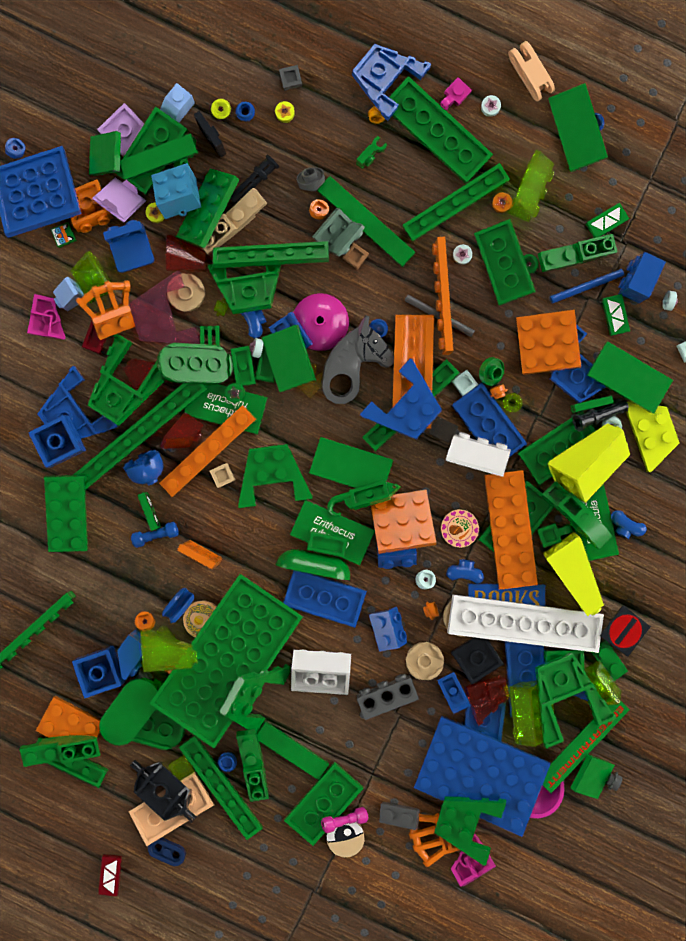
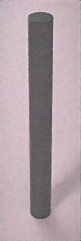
[404,294,475,337]

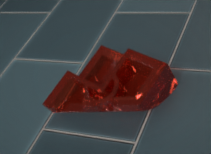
[166,235,206,272]
[465,676,510,725]

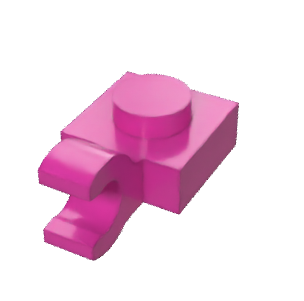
[440,78,472,111]

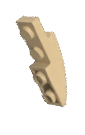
[203,188,267,254]

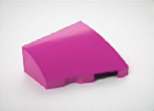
[27,294,65,340]
[451,833,496,887]

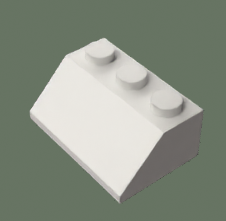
[446,432,511,477]
[291,649,351,695]

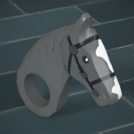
[321,315,394,404]

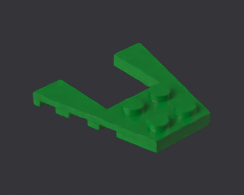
[87,334,166,426]
[535,653,616,749]
[220,664,292,734]

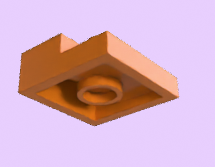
[71,179,113,233]

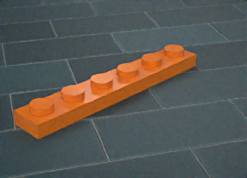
[432,237,453,355]
[159,405,256,497]

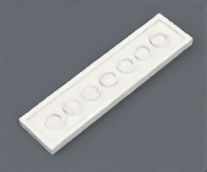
[447,594,604,653]

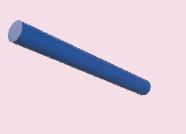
[550,269,624,304]

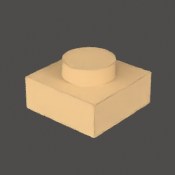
[210,463,235,488]

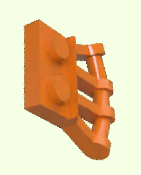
[76,280,136,340]
[409,813,459,867]

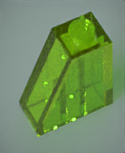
[140,629,197,672]

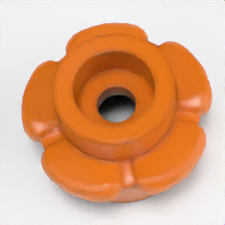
[489,384,508,399]
[423,602,439,620]

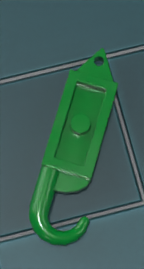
[327,480,401,517]

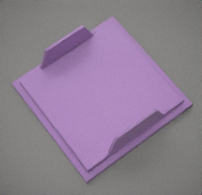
[92,177,146,223]

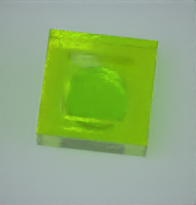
[168,755,195,781]

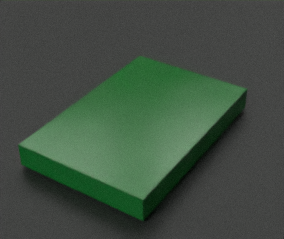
[262,325,316,392]

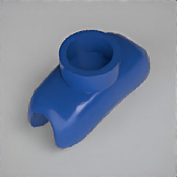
[240,310,267,339]
[611,510,647,539]
[446,559,484,584]
[162,588,194,623]

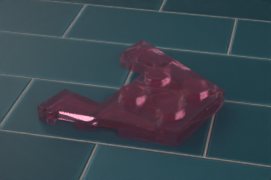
[129,271,200,344]

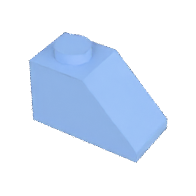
[160,83,195,122]
[53,277,84,311]

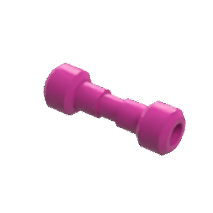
[321,807,368,833]

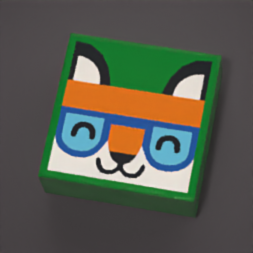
[50,222,77,248]

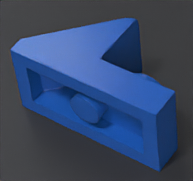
[437,672,471,714]

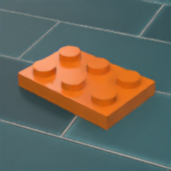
[36,696,101,738]

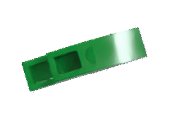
[538,234,618,272]
[542,481,612,550]
[236,729,269,802]
[20,735,101,767]

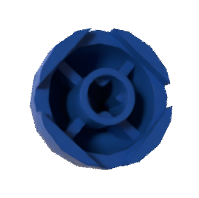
[123,450,163,485]

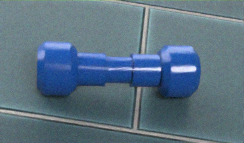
[131,522,179,548]

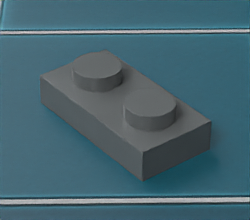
[379,801,420,830]

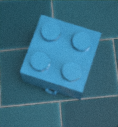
[152,163,201,219]

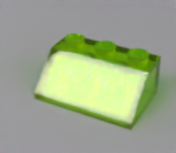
[508,149,555,222]
[509,681,554,747]

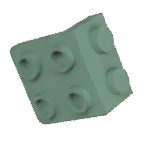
[312,208,365,256]

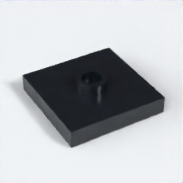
[194,111,226,157]
[450,637,504,684]

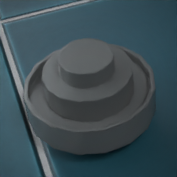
[296,167,325,191]

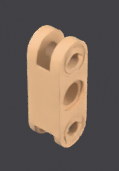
[508,41,555,101]

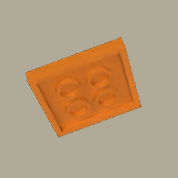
[516,310,581,375]
[371,490,436,554]

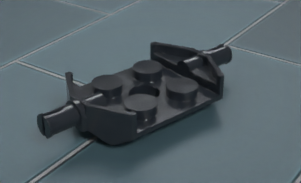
[130,760,197,823]

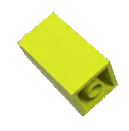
[547,423,630,503]
[543,532,604,616]

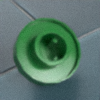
[479,357,505,386]

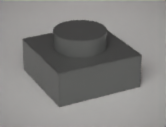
[279,65,302,91]

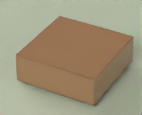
[342,242,369,270]

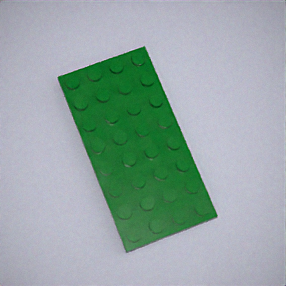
[149,574,303,748]

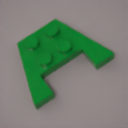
[208,264,281,314]
[238,444,313,508]
[434,796,506,866]

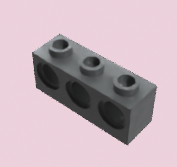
[357,674,419,720]

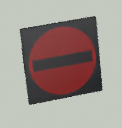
[600,605,651,657]

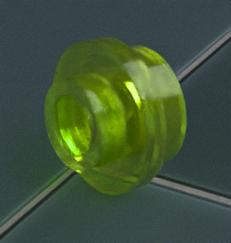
[213,298,228,317]
[503,393,523,412]

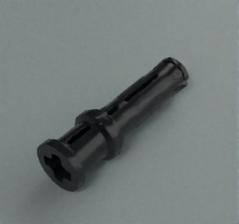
[230,154,279,204]
[572,400,629,432]

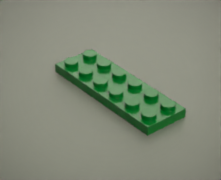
[389,76,493,184]

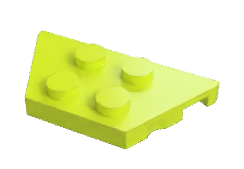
[626,402,679,472]

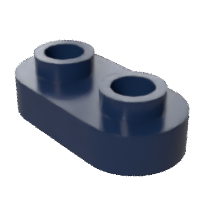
[148,837,186,866]

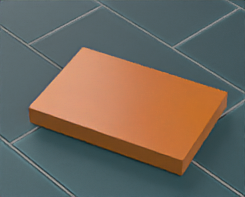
[177,540,222,569]

